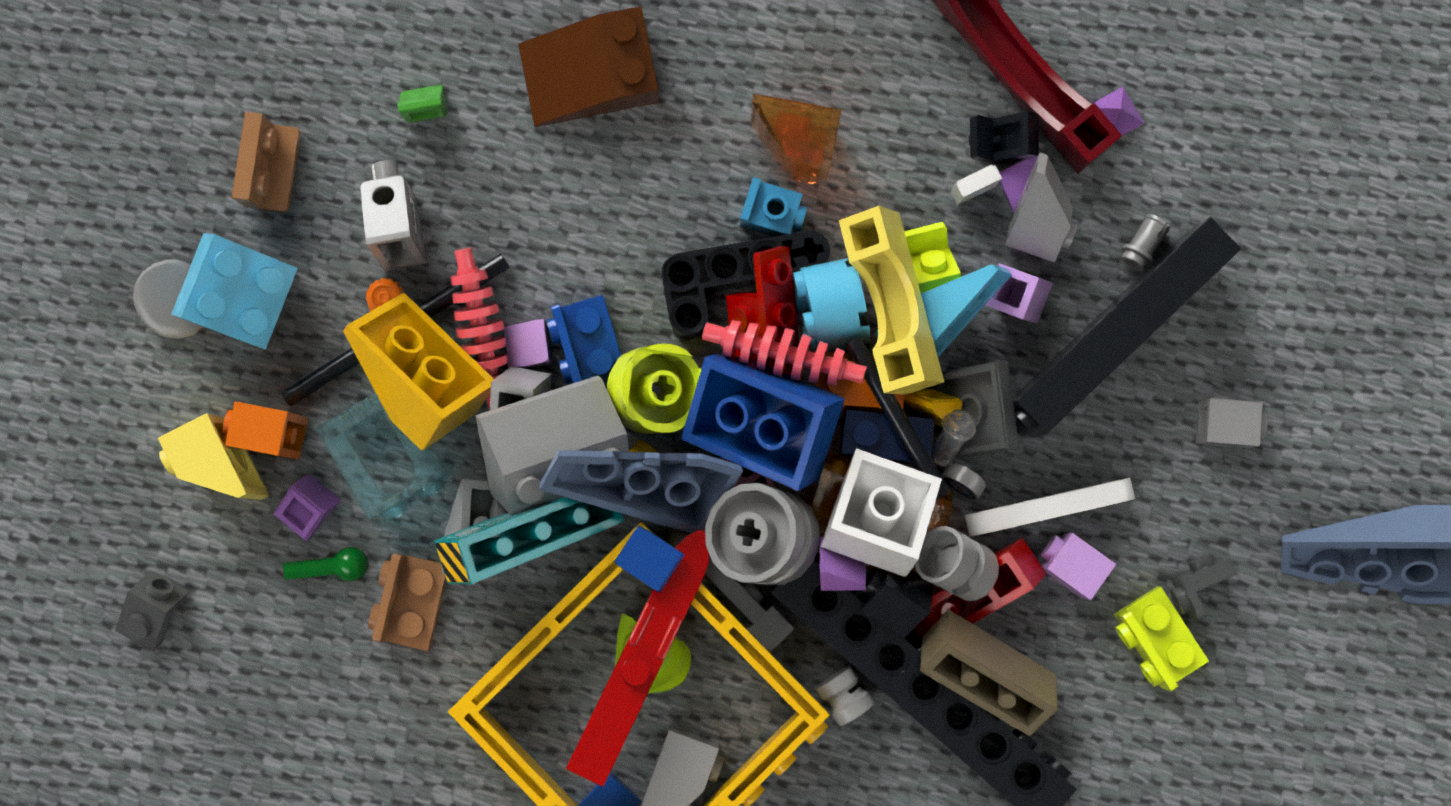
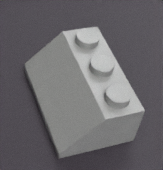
[475,375,630,515]

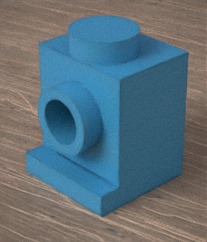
[740,177,808,237]

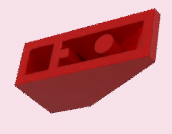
[914,537,1047,641]

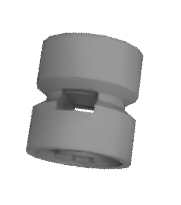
[915,526,999,601]

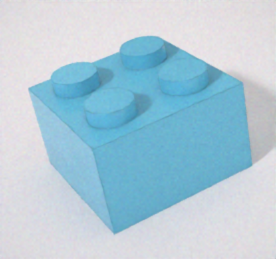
[171,233,298,350]

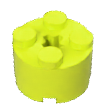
[607,343,702,434]

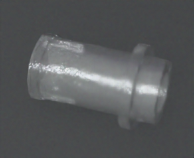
[931,410,976,467]

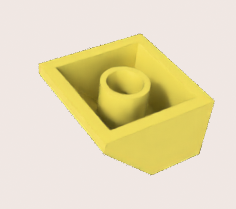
[158,413,270,500]

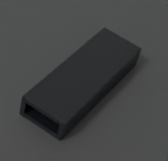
[1013,217,1241,438]

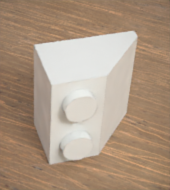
[821,448,942,577]

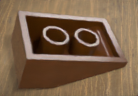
[518,6,660,127]

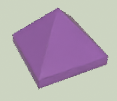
[1094,87,1144,136]

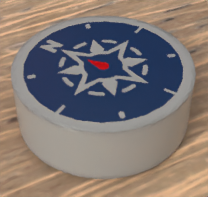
[941,463,986,501]

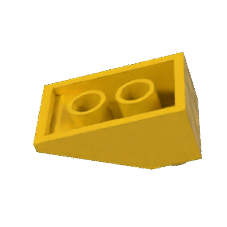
[343,293,494,451]

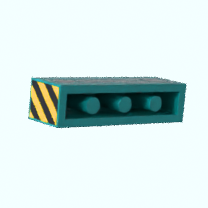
[434,497,624,585]

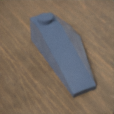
[539,450,743,533]

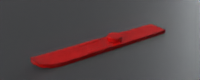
[565,530,710,787]

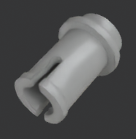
[1121,214,1170,272]

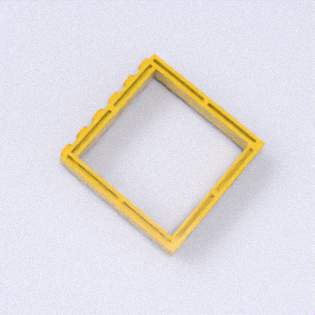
[448,522,830,806]

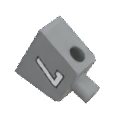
[360,160,427,271]

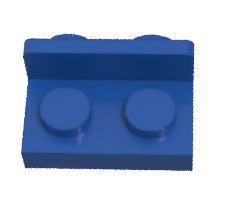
[546,295,621,386]

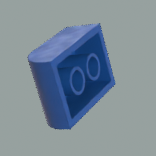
[681,354,845,491]

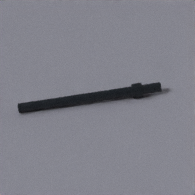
[281,253,510,406]

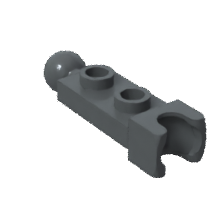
[665,527,795,652]

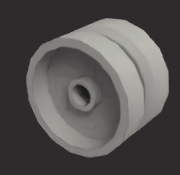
[705,483,820,585]

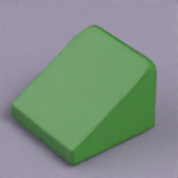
[397,85,448,123]

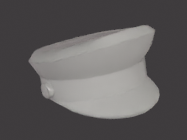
[133,260,203,339]

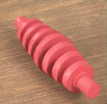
[451,247,508,409]
[702,320,867,386]

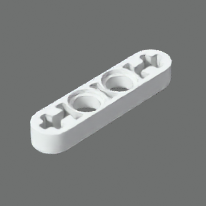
[964,478,1135,537]

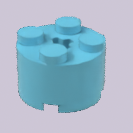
[793,258,870,352]

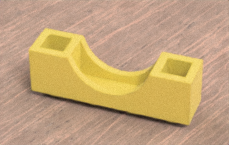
[839,206,944,395]

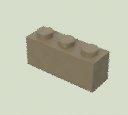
[920,609,1058,736]

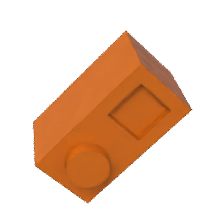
[222,401,309,460]

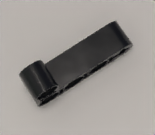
[662,231,830,339]

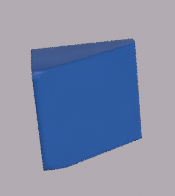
[615,526,685,593]
[578,771,642,806]

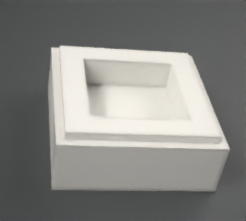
[951,165,1002,205]

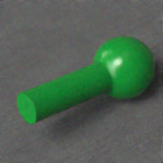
[283,547,368,582]

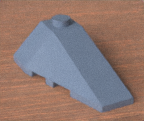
[1280,505,1451,604]

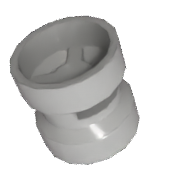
[815,665,876,727]

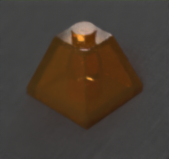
[751,94,841,184]

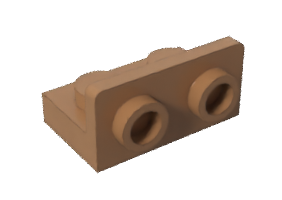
[231,112,301,213]
[368,553,447,651]

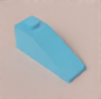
[874,264,1012,357]

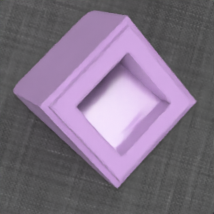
[504,319,552,368]

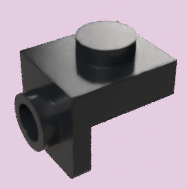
[969,111,1039,165]

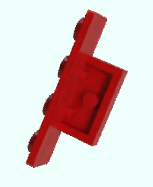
[726,246,803,381]

